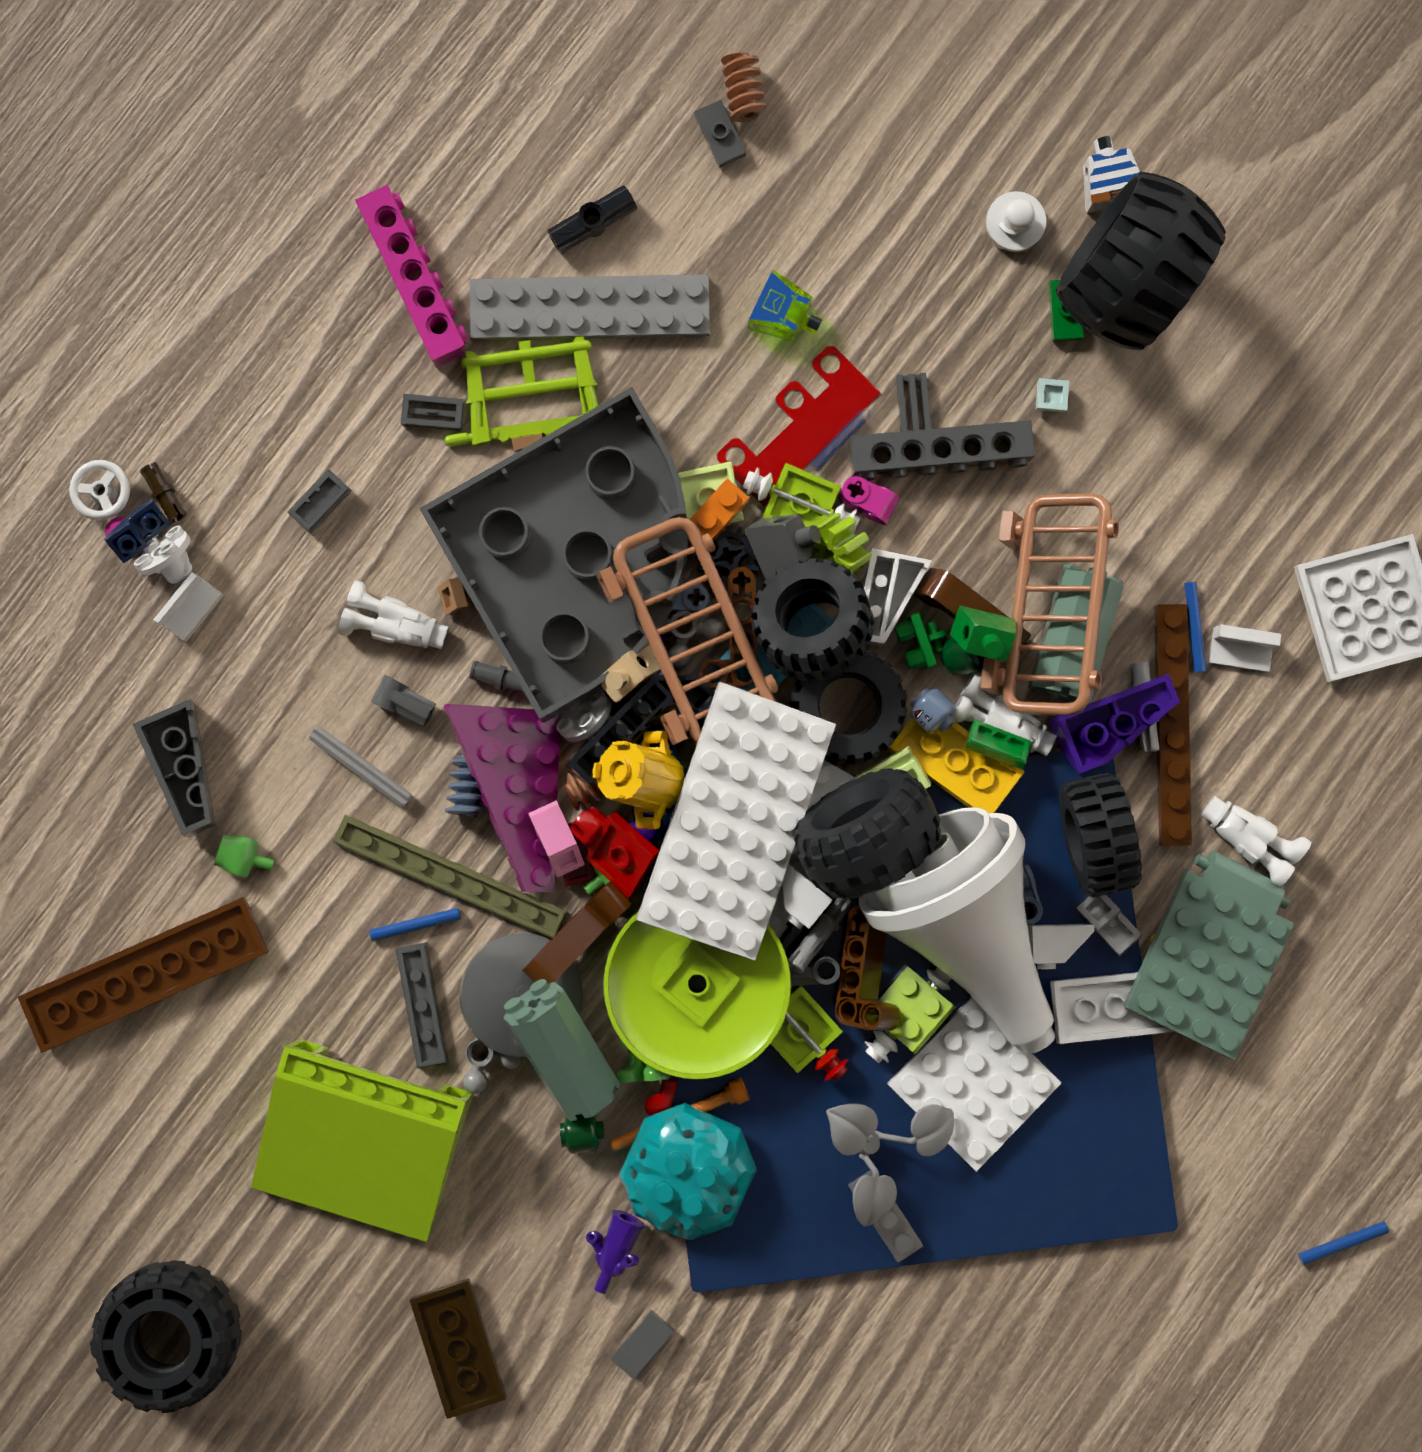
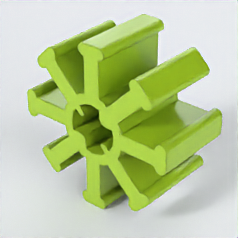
[811,513,872,575]

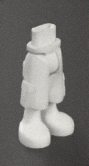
[338,580,449,649]
[952,672,1057,756]
[1201,796,1312,887]

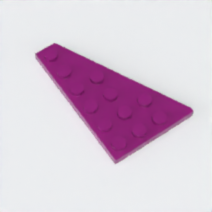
[444,704,560,892]

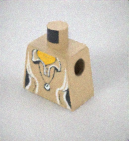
[601,645,662,703]

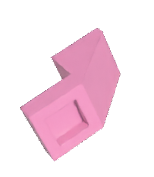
[528,801,585,878]

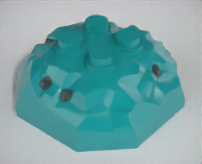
[619,1103,757,1240]

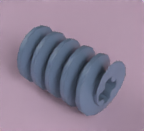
[445,753,484,818]

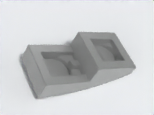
[1076,895,1142,957]

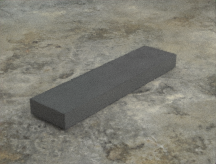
[395,942,449,1069]

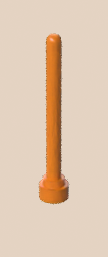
[610,1077,750,1151]

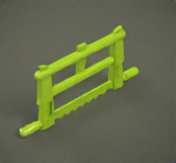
[444,336,599,447]

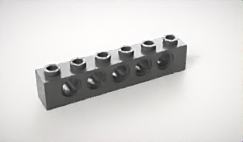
[849,420,1035,481]

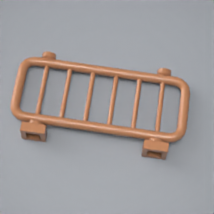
[980,494,1119,716]
[597,517,778,745]

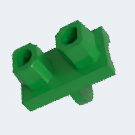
[894,613,948,670]

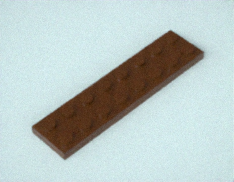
[18,897,269,1053]

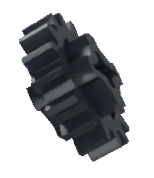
[695,524,759,591]

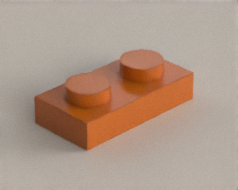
[689,479,750,541]

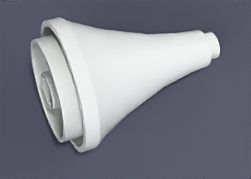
[859,807,1055,1054]

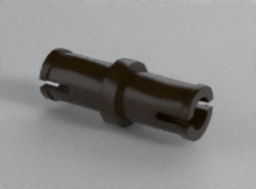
[140,462,187,523]

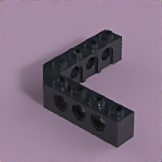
[566,675,715,787]

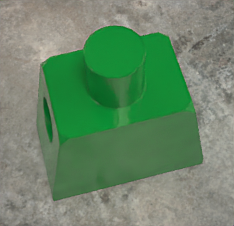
[950,605,1016,662]

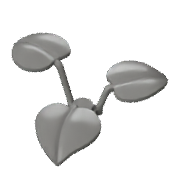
[826,1104,954,1226]

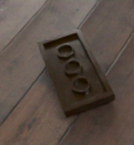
[410,1278,507,1419]

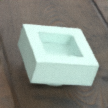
[1035,378,1069,413]

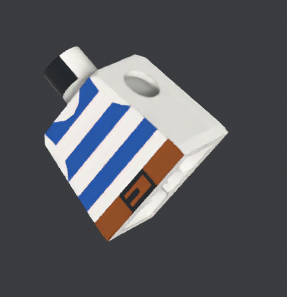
[1083,136,1140,213]

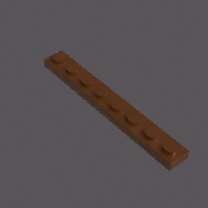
[1154,604,1192,846]

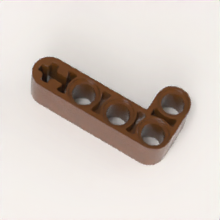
[700,567,758,689]
[913,568,1031,653]
[522,881,632,983]
[835,905,900,1031]

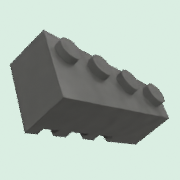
[133,699,216,838]

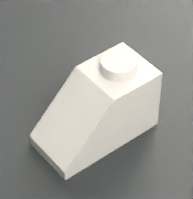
[782,864,832,929]
[1028,924,1094,969]

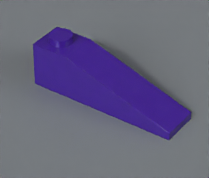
[1048,674,1180,774]

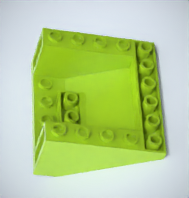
[251,1039,474,1242]

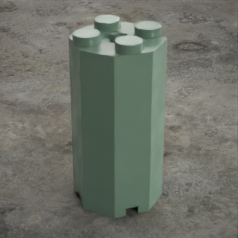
[1028,564,1124,703]
[503,979,621,1121]

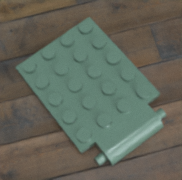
[1123,851,1294,1060]

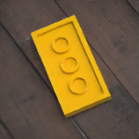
[889,718,1025,813]

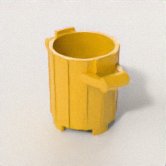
[593,731,684,829]

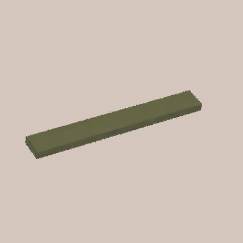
[333,815,567,938]

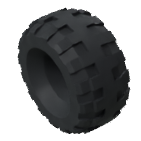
[794,768,941,899]
[90,1260,242,1413]

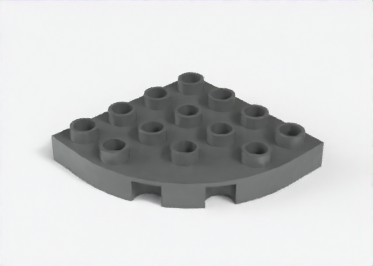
[419,387,688,723]

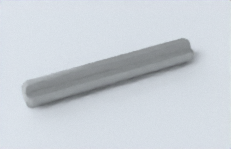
[309,726,412,807]

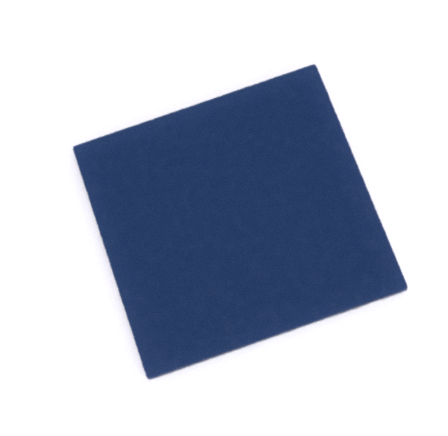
[632,751,1178,1292]

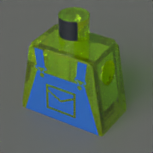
[747,270,823,341]

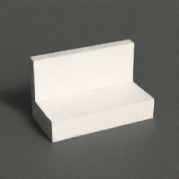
[153,572,224,642]
[1209,624,1281,672]

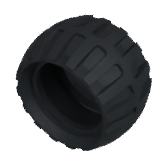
[1055,171,1226,351]

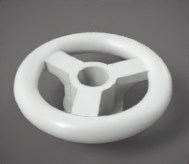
[69,460,130,520]

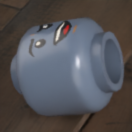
[910,688,956,733]

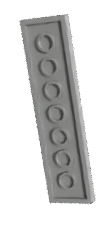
[470,274,710,341]

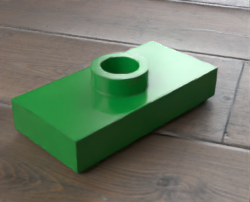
[1048,280,1084,342]
[965,719,1031,769]

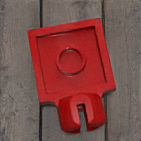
[570,806,660,898]

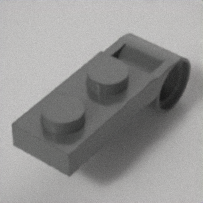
[848,1170,923,1263]

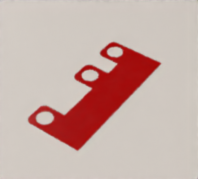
[717,346,881,507]

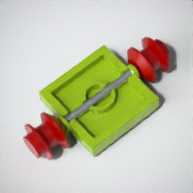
[770,986,848,1081]

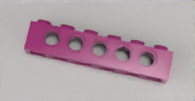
[355,185,469,368]

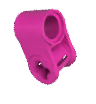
[839,476,899,525]

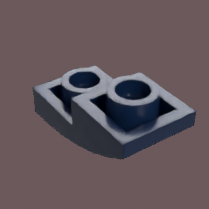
[104,498,171,563]

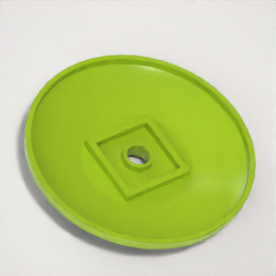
[604,912,791,1079]

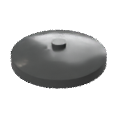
[460,933,583,1057]

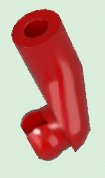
[644,1079,678,1115]

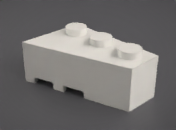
[863,548,932,647]

